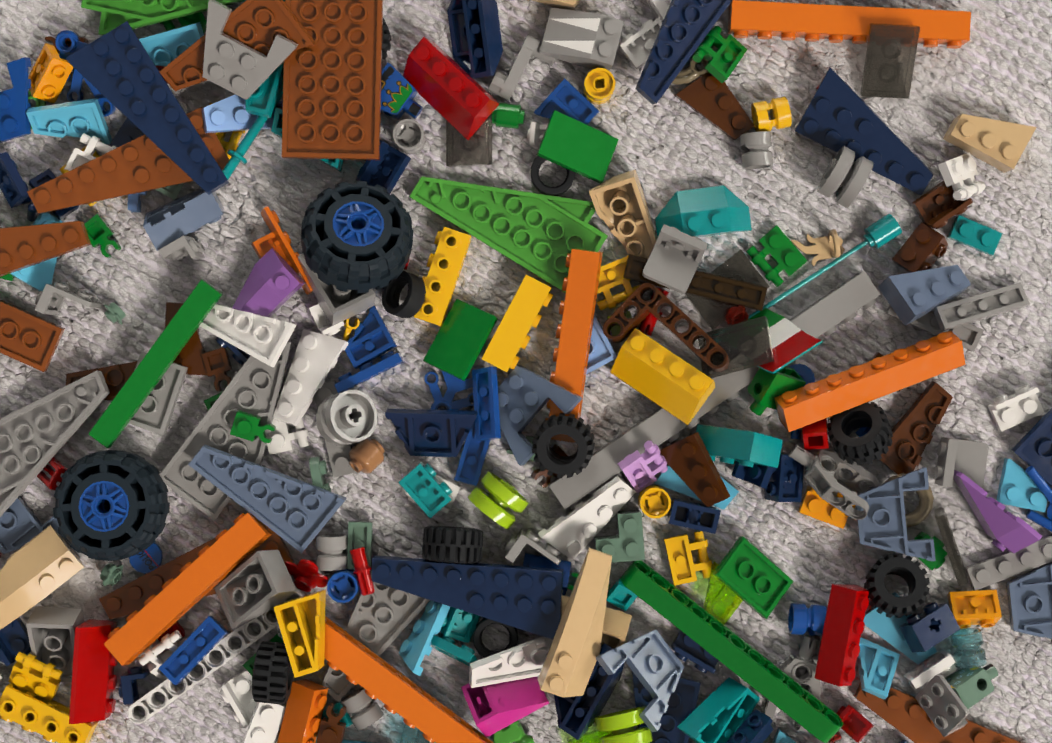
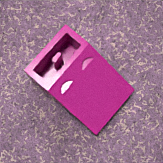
[461,677,549,738]

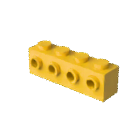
[414,227,472,326]
[482,275,553,373]
[0,683,99,743]

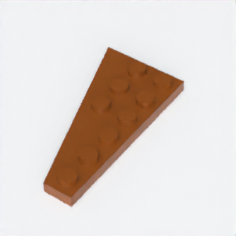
[159,0,316,91]

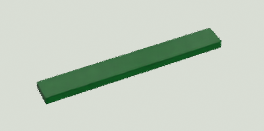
[89,279,222,448]

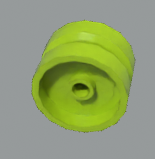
[468,471,529,529]
[594,707,653,743]

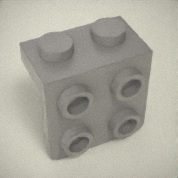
[642,224,708,294]
[35,282,102,315]
[934,437,989,488]
[504,528,561,565]
[915,674,969,737]

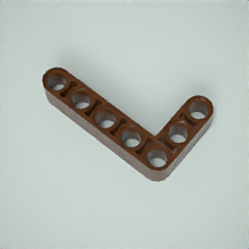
[603,283,730,372]

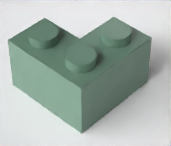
[594,510,645,563]

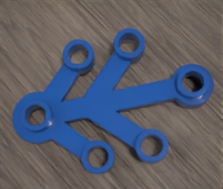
[55,30,116,117]
[424,348,483,410]

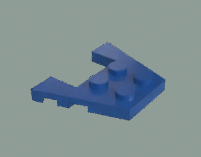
[0,57,31,143]

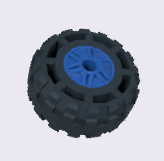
[301,180,413,293]
[53,450,170,561]

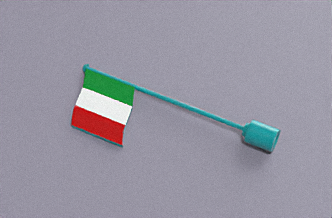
[713,214,902,374]

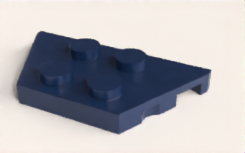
[385,409,478,457]

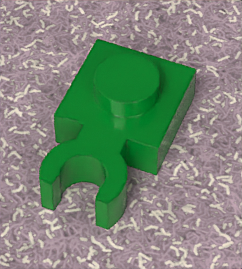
[84,214,121,258]
[230,410,276,443]

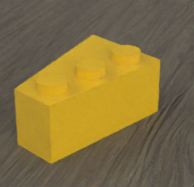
[273,589,326,678]

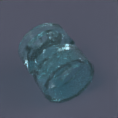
[950,628,987,669]

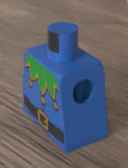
[381,63,423,120]

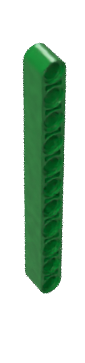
[620,561,843,743]

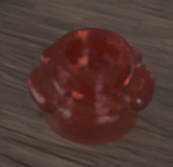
[726,305,749,328]

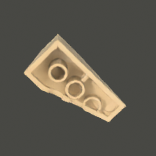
[589,169,657,259]

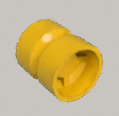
[583,68,615,105]
[751,96,792,132]
[638,485,671,519]

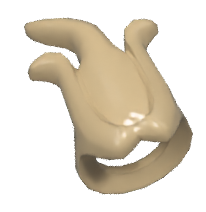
[791,229,845,267]

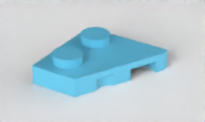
[996,458,1047,512]
[857,637,900,700]

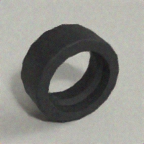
[531,156,575,196]
[382,271,426,318]
[473,618,518,658]

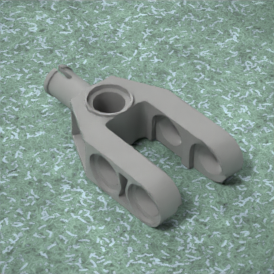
[788,443,878,520]
[761,635,822,733]

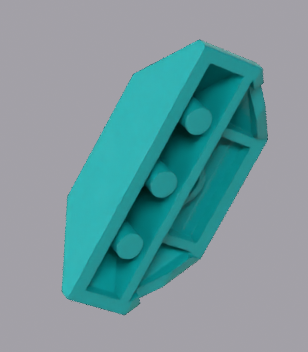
[655,185,752,238]

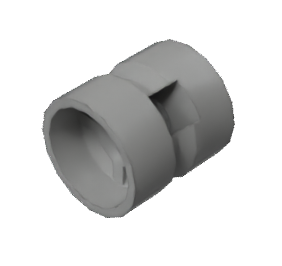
[393,119,426,154]
[740,131,773,170]
[316,534,347,571]
[341,687,384,731]

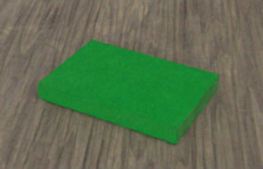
[536,110,619,184]
[423,299,498,381]
[713,536,794,619]

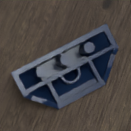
[447,0,503,79]
[554,644,624,740]

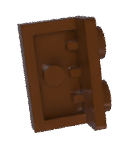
[911,181,973,229]
[892,222,948,273]

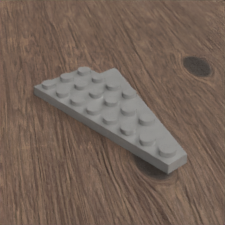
[160,340,291,521]
[0,370,110,517]

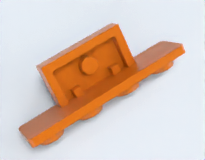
[251,206,313,295]

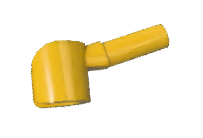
[342,318,360,341]

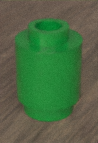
[490,103,525,129]

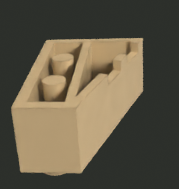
[943,114,1037,173]

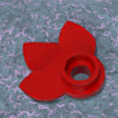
[285,559,329,592]

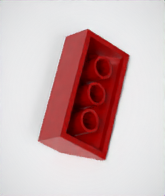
[403,37,499,140]
[814,584,869,686]
[69,619,118,724]

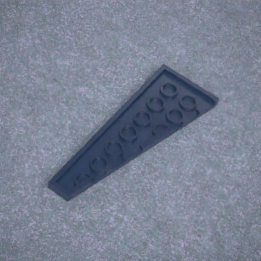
[66,21,229,195]

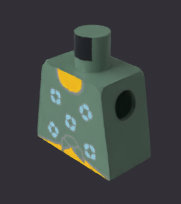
[945,663,999,709]

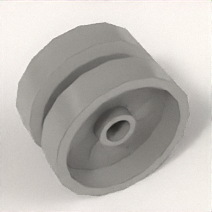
[817,146,874,208]
[316,390,378,446]

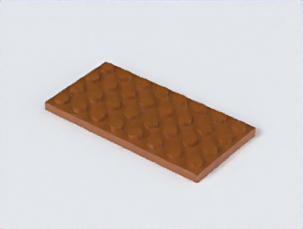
[282,0,383,160]

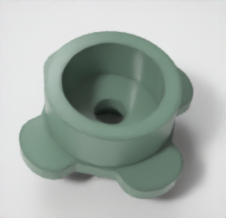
[104,302,126,325]
[100,563,123,586]

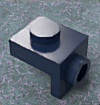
[119,666,150,705]

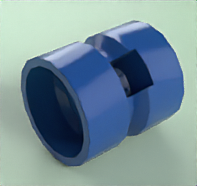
[327,569,360,603]
[788,603,827,636]

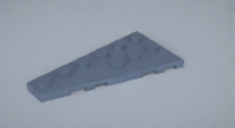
[188,445,347,553]

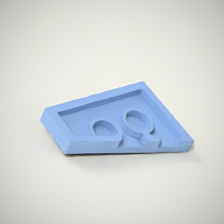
[201,94,275,133]
[586,314,617,374]

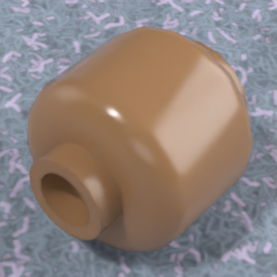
[349,439,385,474]

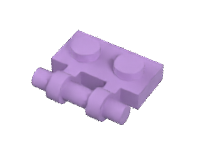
[617,441,668,494]

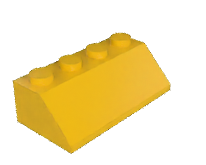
[610,328,715,425]

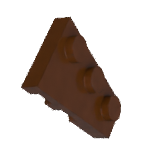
[675,72,754,140]
[165,302,208,376]
[660,432,730,507]

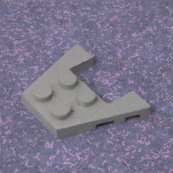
[202,0,299,100]

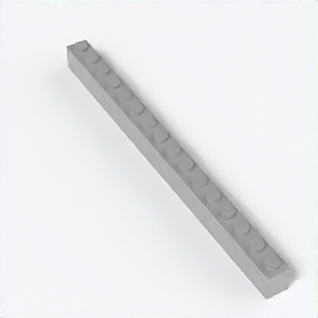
[549,271,881,510]

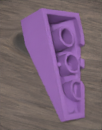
[232,248,305,317]
[953,470,1042,553]

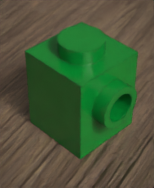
[913,531,948,571]

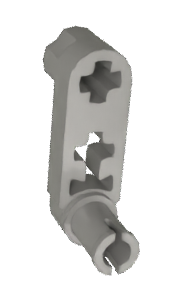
[488,35,556,101]

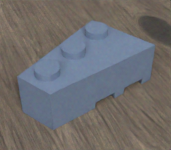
[143,188,224,251]
[878,265,971,326]

